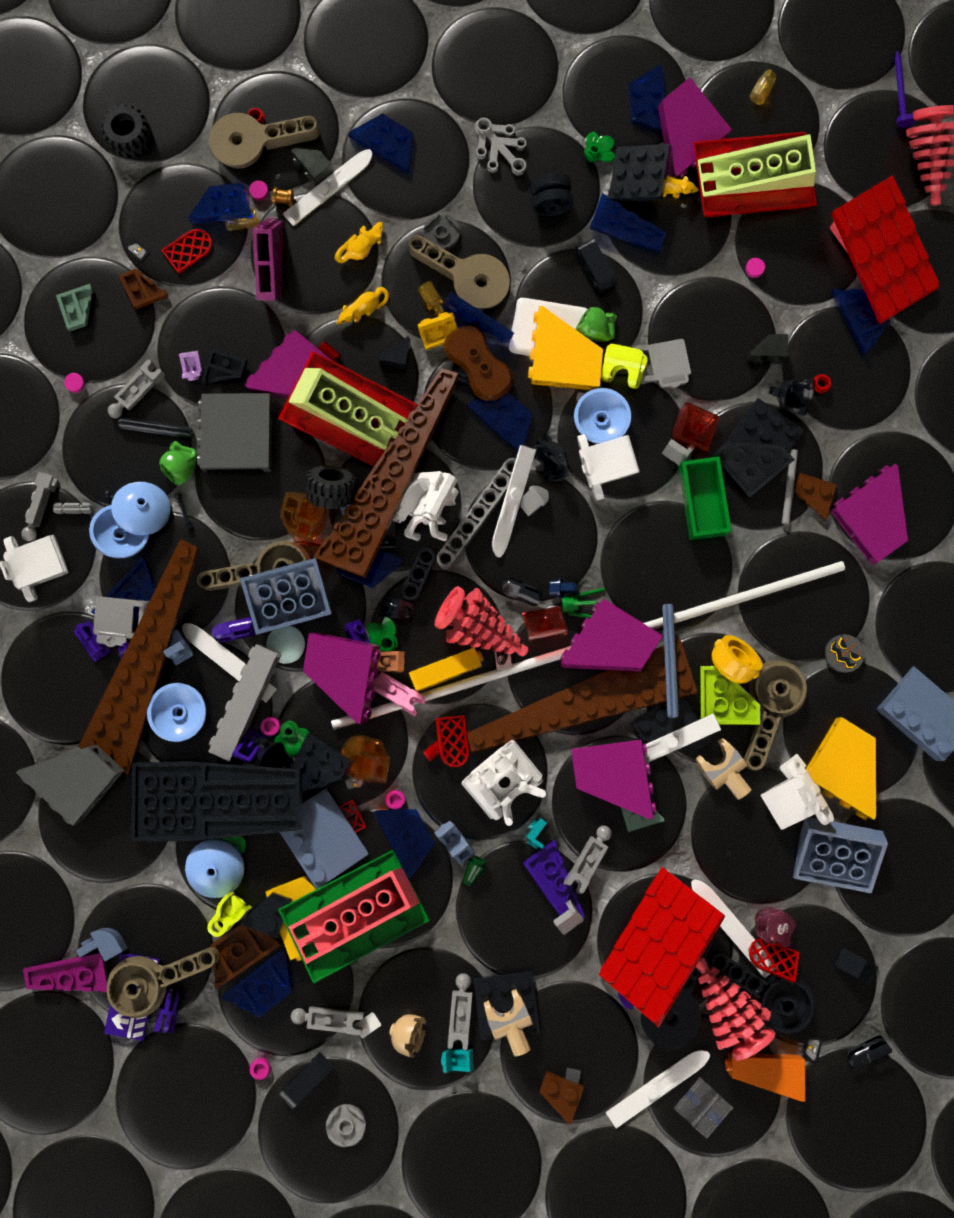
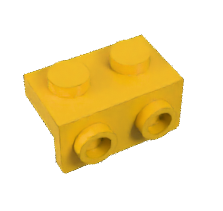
[418,312,458,351]

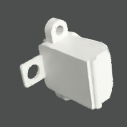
[577,434,640,501]
[0,535,69,602]
[761,759,834,830]

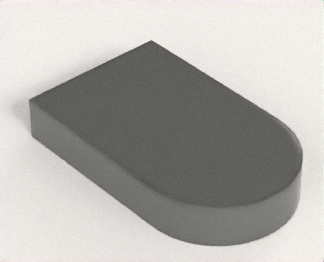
[565,1068,581,1084]

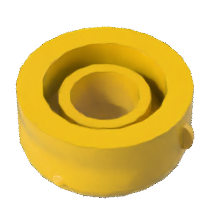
[711,635,763,684]

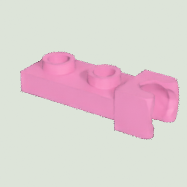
[373,672,425,716]

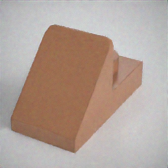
[377,651,405,673]

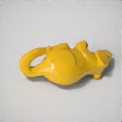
[663,175,699,198]
[334,222,383,263]
[336,287,389,325]

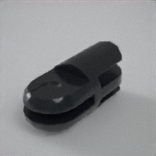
[501,578,543,607]
[846,1034,892,1068]

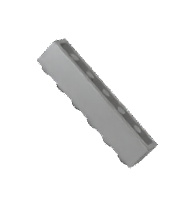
[208,644,281,761]

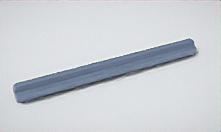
[662,604,679,718]

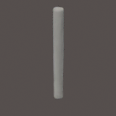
[782,450,798,525]

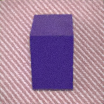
[232,728,267,764]

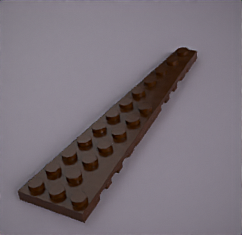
[313,368,460,578]
[78,539,200,774]
[467,638,697,753]

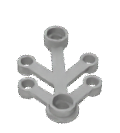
[475,118,527,175]

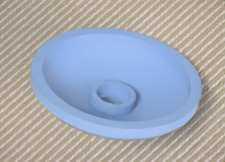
[574,388,631,444]
[111,482,170,535]
[89,505,149,558]
[147,683,206,742]
[185,839,245,898]

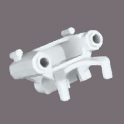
[393,471,459,541]
[462,740,546,826]

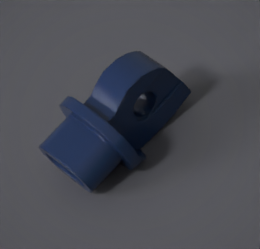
[549,578,580,598]

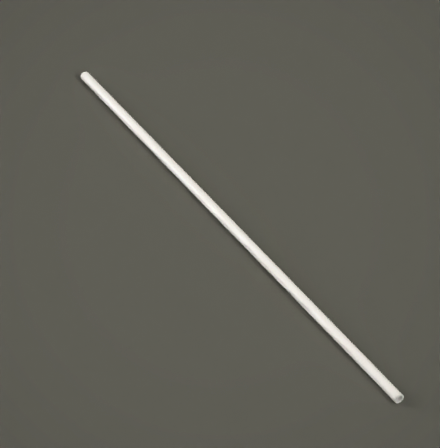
[331,561,845,730]

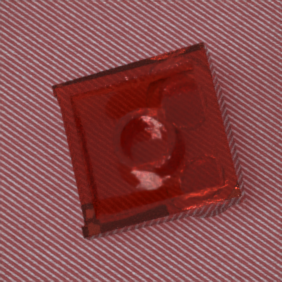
[672,402,720,452]

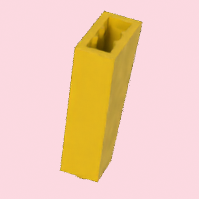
[409,648,484,693]

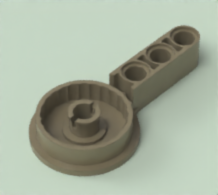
[209,113,320,168]
[409,235,510,310]
[197,541,311,591]
[744,660,807,770]
[107,947,220,1018]

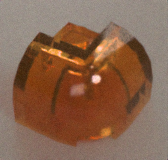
[280,492,327,541]
[341,735,390,783]

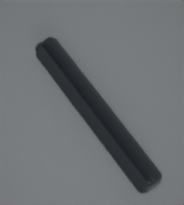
[118,418,193,438]

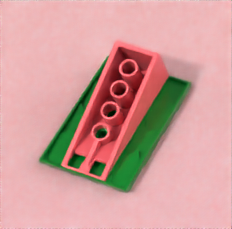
[278,849,430,984]

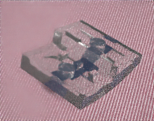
[674,1077,733,1138]

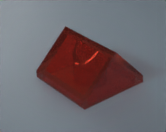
[522,606,567,642]

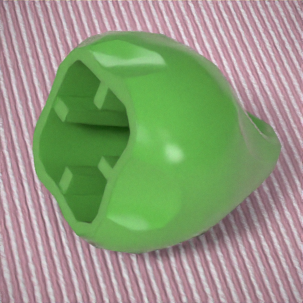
[575,307,617,342]
[159,441,197,485]

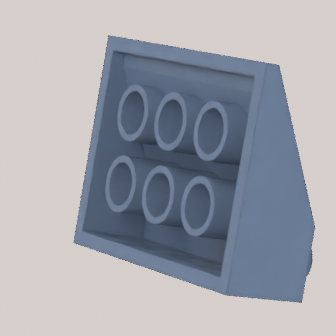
[240,558,333,635]
[876,666,954,761]
[280,788,369,889]
[793,817,888,893]

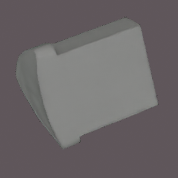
[662,439,695,466]
[520,486,549,516]
[553,900,584,935]

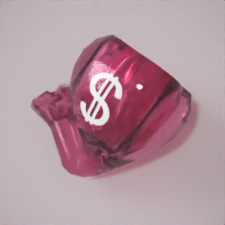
[755,907,796,947]

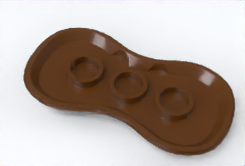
[444,324,514,401]

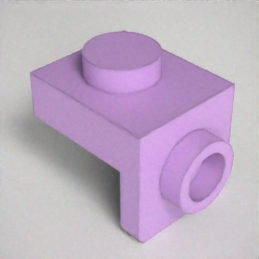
[179,351,203,381]

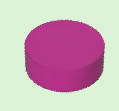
[249,181,269,201]
[745,258,765,278]
[64,373,85,393]
[261,717,281,736]
[386,790,406,810]
[250,1058,271,1080]

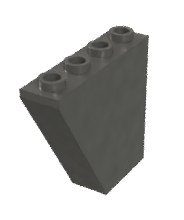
[16,745,124,826]

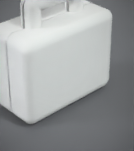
[509,298,588,356]

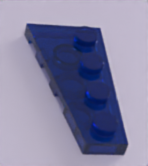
[590,193,666,253]
[440,292,514,343]

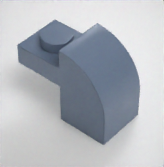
[163,629,193,665]
[434,821,475,864]
[76,928,128,961]

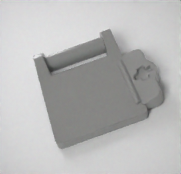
[633,339,691,389]
[93,596,150,647]

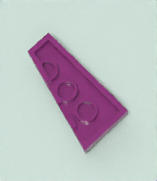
[23,952,108,992]

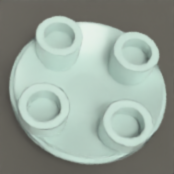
[266,626,305,664]

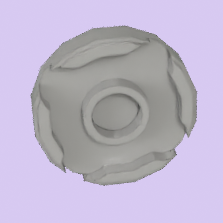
[326,1104,366,1147]

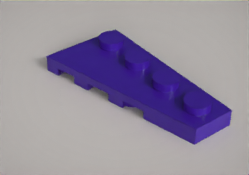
[523,840,585,918]

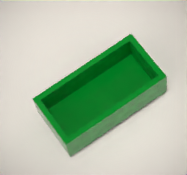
[678,456,732,540]

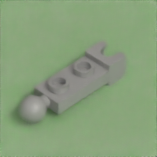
[108,360,165,418]
[21,472,58,541]
[564,826,612,894]
[448,973,472,1050]
[291,1006,364,1035]

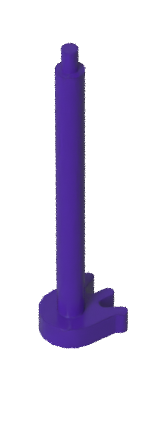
[895,51,916,127]

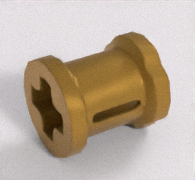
[272,187,294,206]

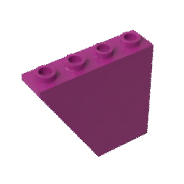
[658,77,732,179]
[252,217,284,300]
[245,330,331,399]
[830,464,908,565]
[560,598,663,672]
[303,632,381,724]
[571,740,657,819]

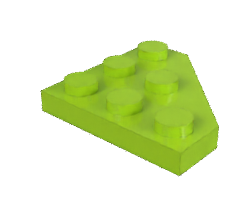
[701,666,761,725]

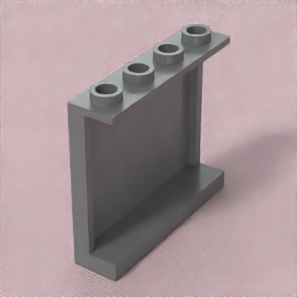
[197,393,273,472]

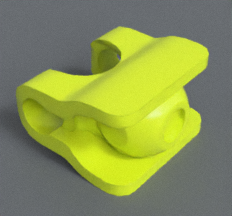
[601,344,648,389]
[208,891,252,937]

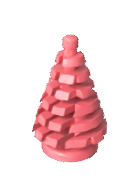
[906,105,954,206]
[435,586,528,657]
[696,957,776,1061]

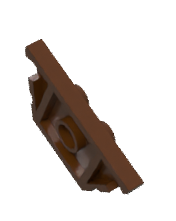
[210,924,281,989]

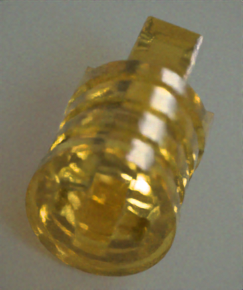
[749,69,777,105]
[224,208,259,230]
[417,281,444,316]

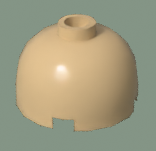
[389,1014,426,1058]

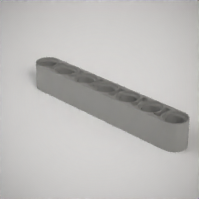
[437,458,516,569]

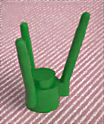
[563,588,605,619]

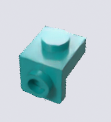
[526,817,547,849]
[441,1048,474,1073]

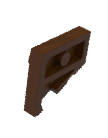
[118,269,168,310]
[793,473,837,520]
[539,1071,584,1125]

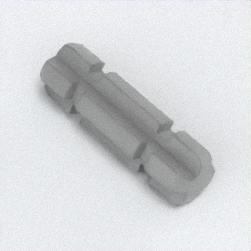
[53,503,92,514]

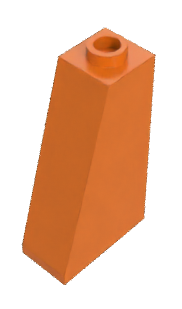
[725,1052,805,1102]

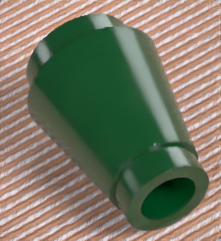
[462,855,487,886]

